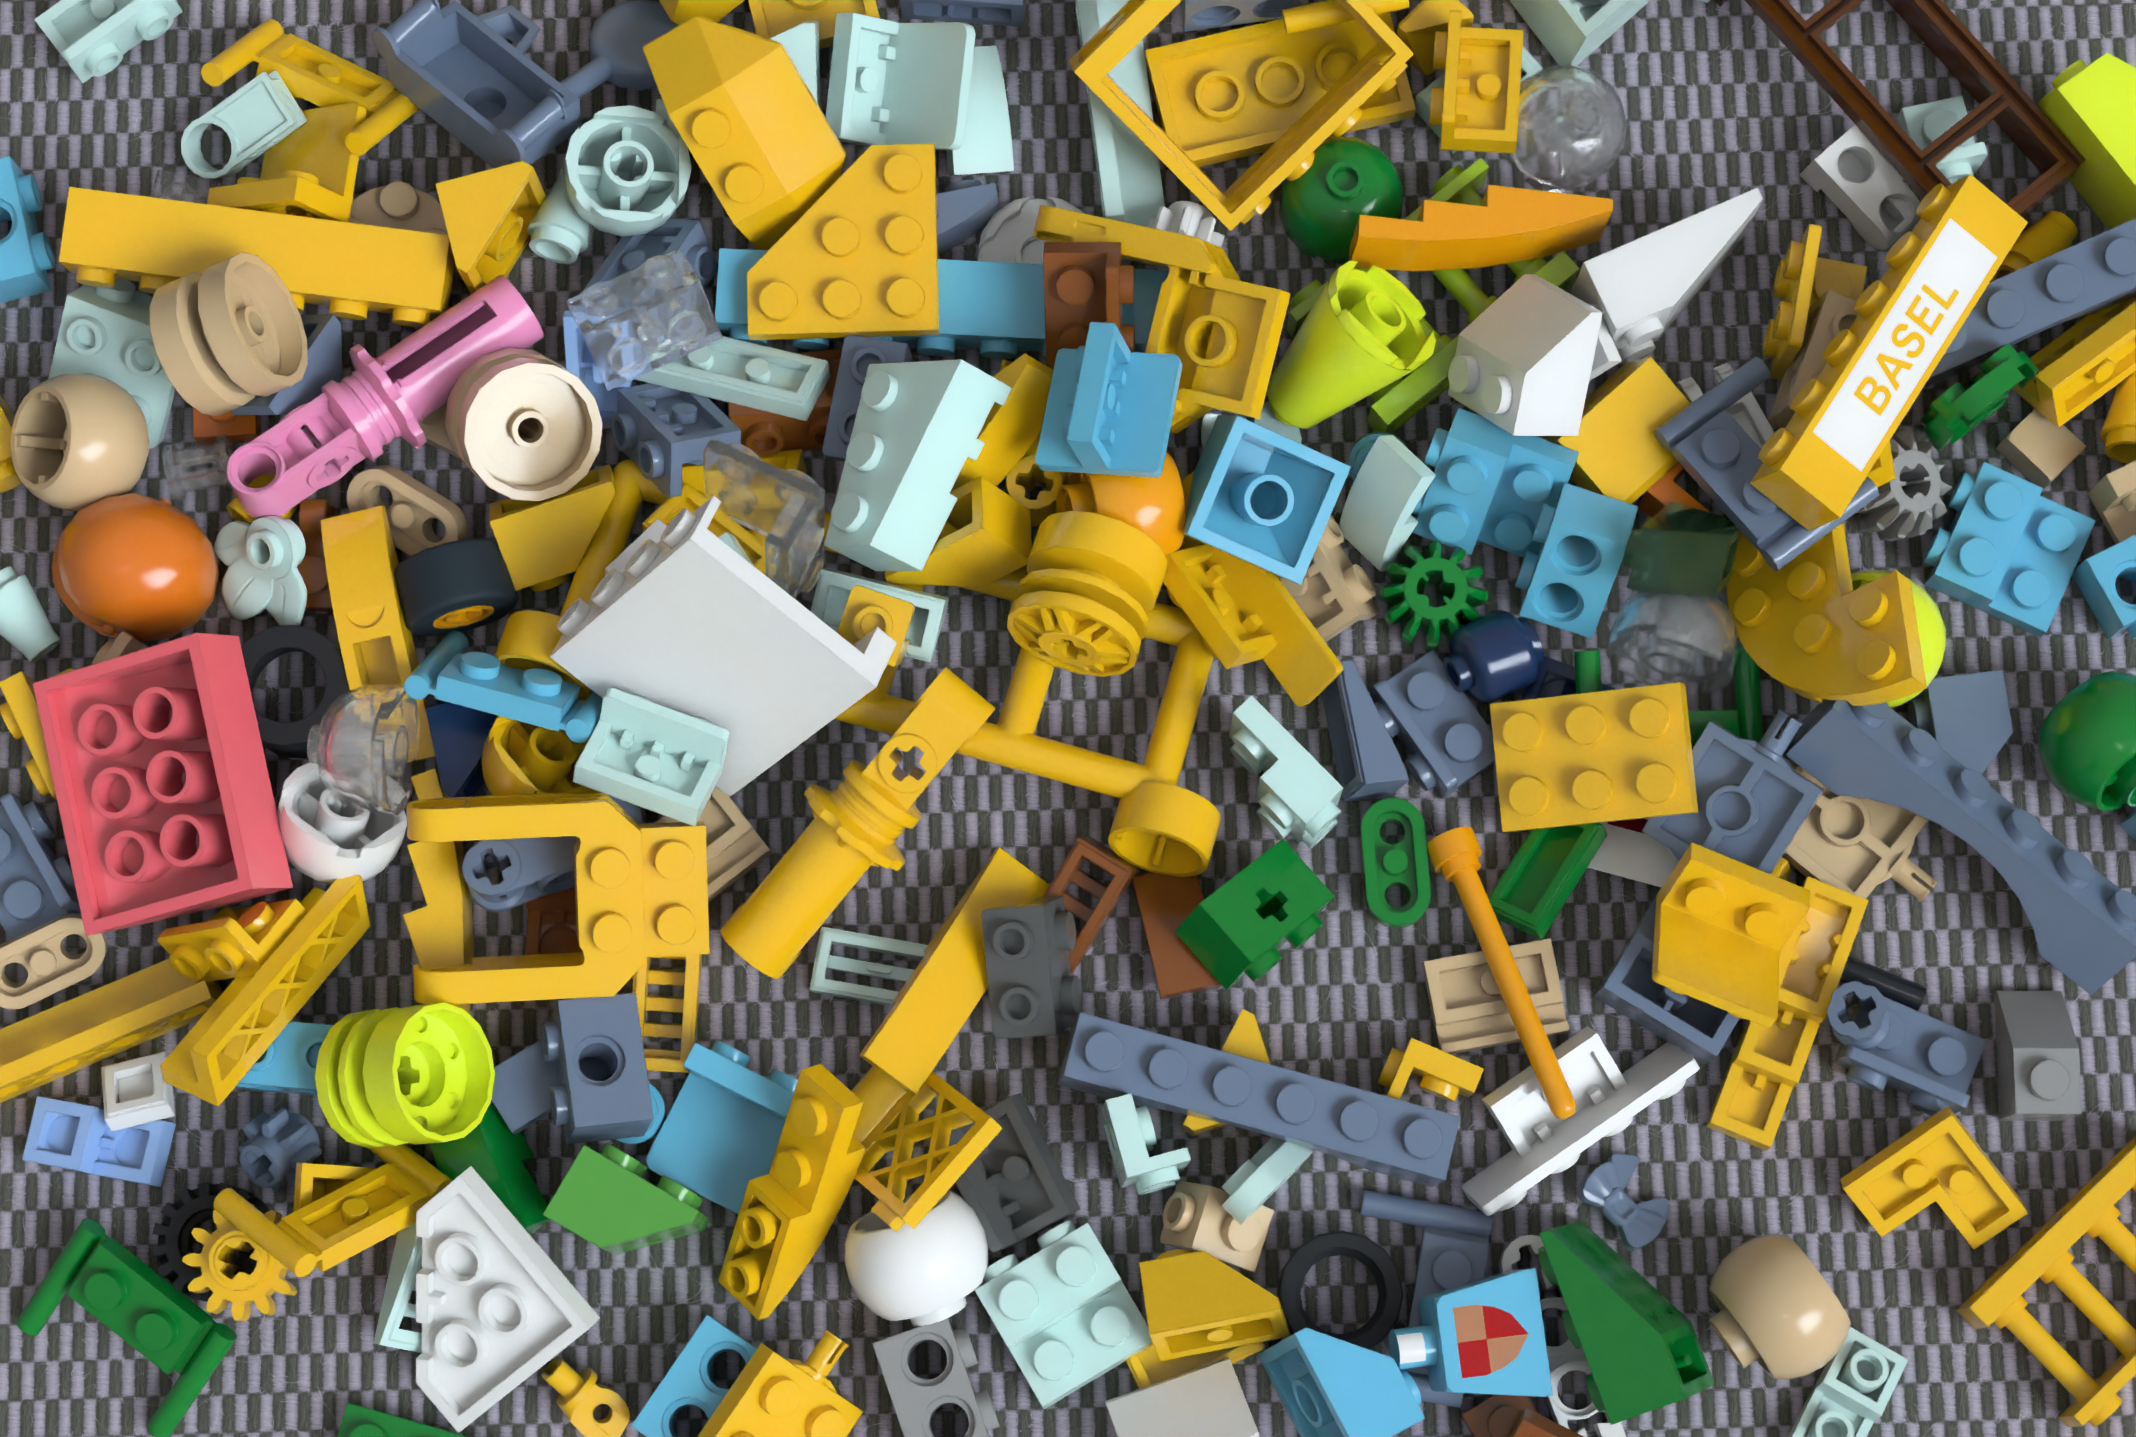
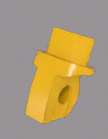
[541,1356,630,1437]

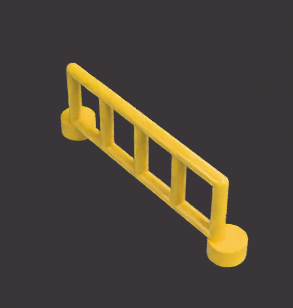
[494,459,1221,877]

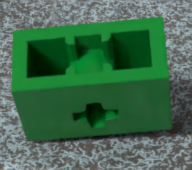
[1175,839,1335,990]

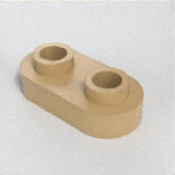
[347,465,468,556]
[0,913,108,1009]

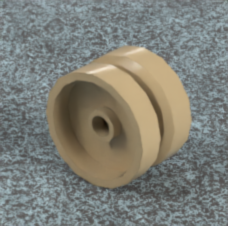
[150,252,308,416]
[445,348,603,501]

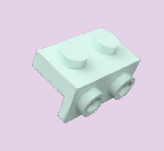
[34,0,183,83]
[573,688,729,826]

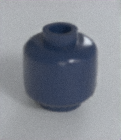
[1443,610,1544,704]

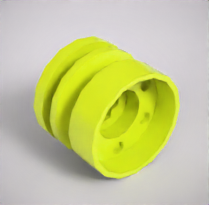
[315,1002,495,1148]

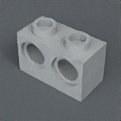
[872,1318,1000,1437]

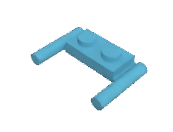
[404,631,603,743]

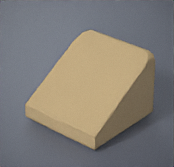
[1996,409,2087,491]

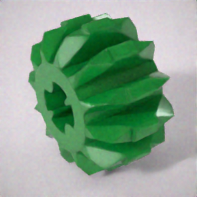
[1379,540,1488,650]

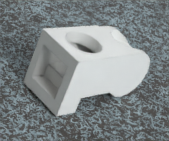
[1800,124,1921,251]

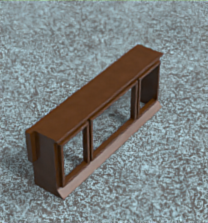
[1714,0,2086,234]

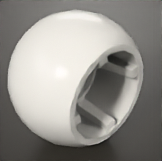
[844,1190,988,1326]

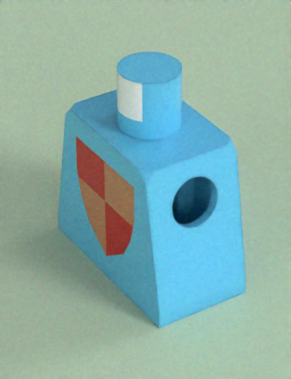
[1389,1268,1553,1397]

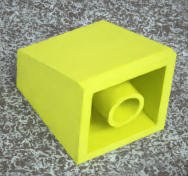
[2037,53,2136,230]

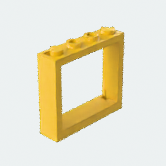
[1068,0,1414,231]

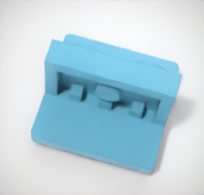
[1035,322,1183,478]

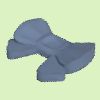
[1577,1153,1668,1252]

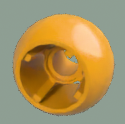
[1056,451,1185,556]

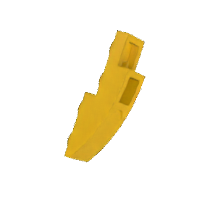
[320,505,435,770]
[718,1064,866,1321]

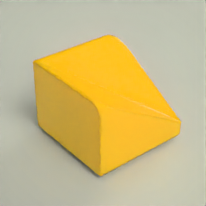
[1396,0,1474,76]

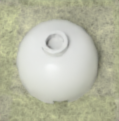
[277,759,407,884]

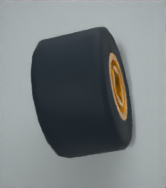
[394,538,518,636]

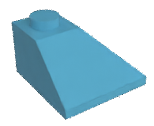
[1183,415,1351,585]
[1258,1328,1425,1437]

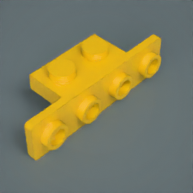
[1163,473,1343,707]

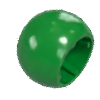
[2038,671,2136,811]

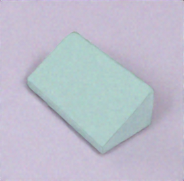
[811,568,949,663]

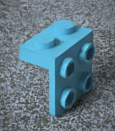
[646,1040,798,1214]

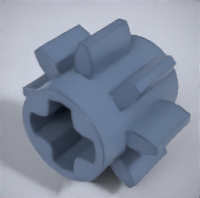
[238,1108,322,1192]

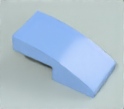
[22,1096,176,1188]

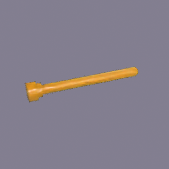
[1427,826,1576,1119]

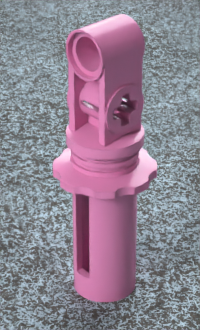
[227,275,544,519]

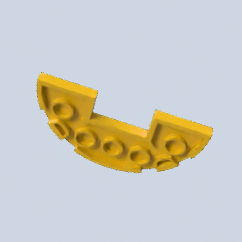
[1726,440,1927,706]

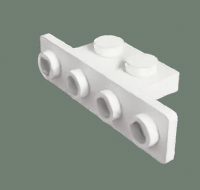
[1461,1026,1700,1216]

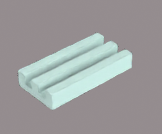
[809,926,928,1006]

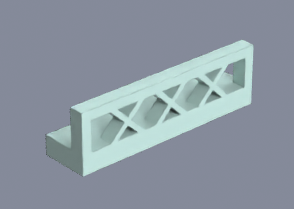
[1075,0,1165,227]

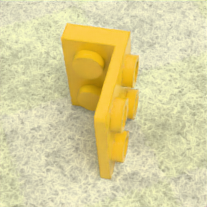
[207,102,366,222]
[1762,224,1867,380]
[1652,842,1810,1028]

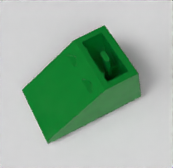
[1539,1220,1715,1425]

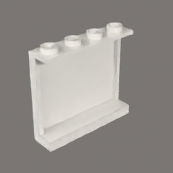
[550,496,897,797]

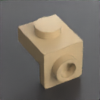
[1160,1181,1274,1273]

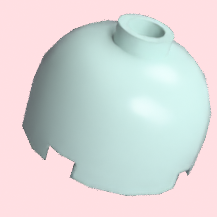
[563,105,692,236]

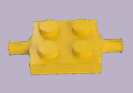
[697,1330,863,1437]

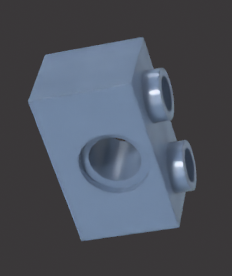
[541,993,654,1144]

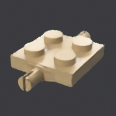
[1782,756,1938,902]

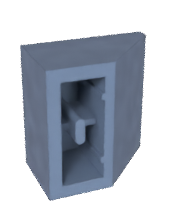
[1594,887,1740,1065]

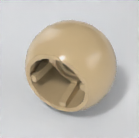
[11,373,149,511]
[1708,1234,1851,1380]

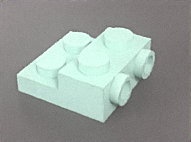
[1229,695,1343,849]
[975,1221,1153,1409]

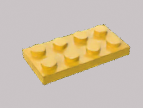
[1145,12,1416,167]

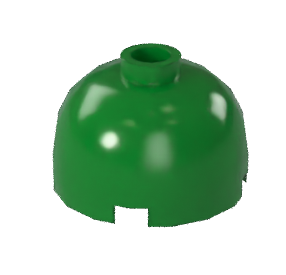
[1279,136,1403,265]

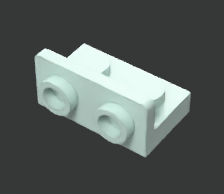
[1100,1093,1191,1195]

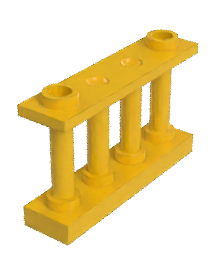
[1956,1136,2136,1427]

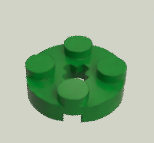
[1919,343,2039,452]

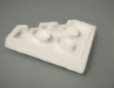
[416,1166,600,1433]

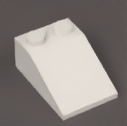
[1571,188,1763,364]

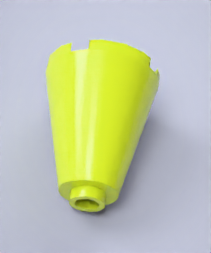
[1266,261,1436,429]

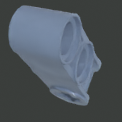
[462,795,646,913]

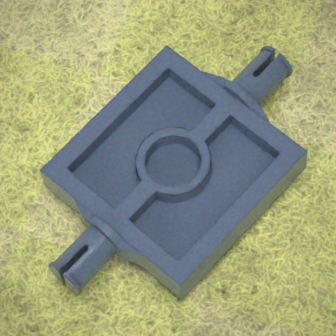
[1642,709,1824,874]

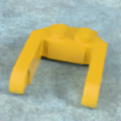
[999,205,1291,434]
[406,791,710,1004]

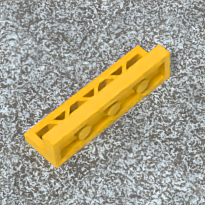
[2012,296,2136,428]
[160,875,371,1107]
[0,959,223,1103]

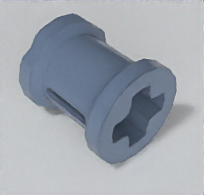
[1827,981,1890,1051]

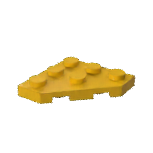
[747,143,940,340]

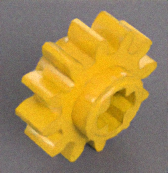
[182,1204,297,1322]

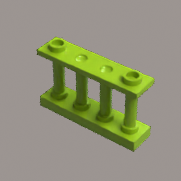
[1286,158,1580,434]

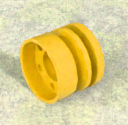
[1007,511,1168,677]

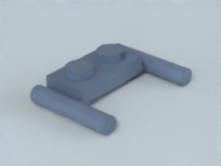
[1654,356,1879,571]
[1360,1189,1493,1408]

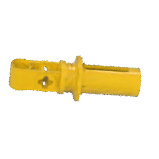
[720,667,996,979]

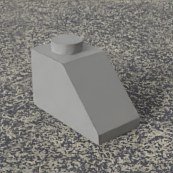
[1994,990,2082,1121]

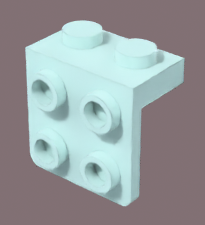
[826,13,976,150]
[48,279,175,449]

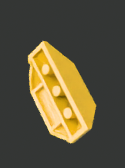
[642,14,846,251]

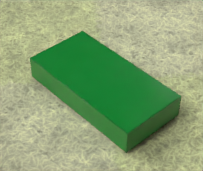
[1488,823,1608,940]

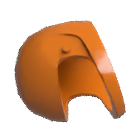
[52,493,219,642]

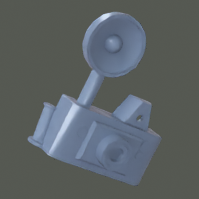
[371,0,678,168]

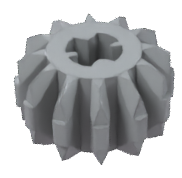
[1855,432,1952,541]

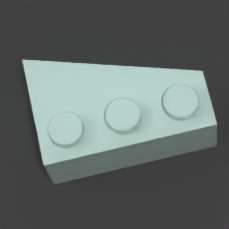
[824,359,1012,571]

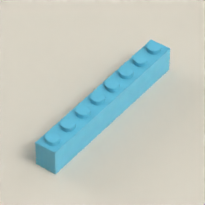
[715,248,1169,360]

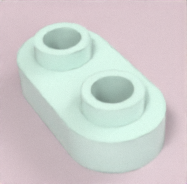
[1222,1137,1313,1225]

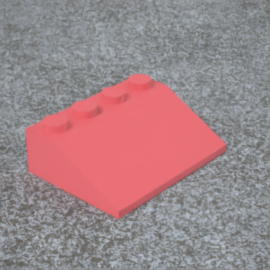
[33,633,293,936]

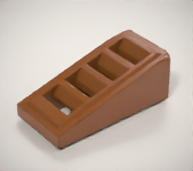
[1043,835,1139,976]

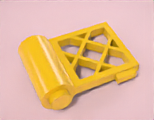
[851,1066,1002,1233]

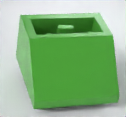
[543,1143,711,1255]

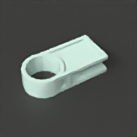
[181,71,308,179]

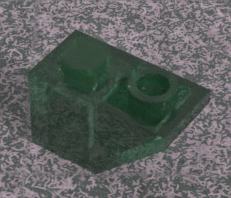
[1623,501,1742,596]

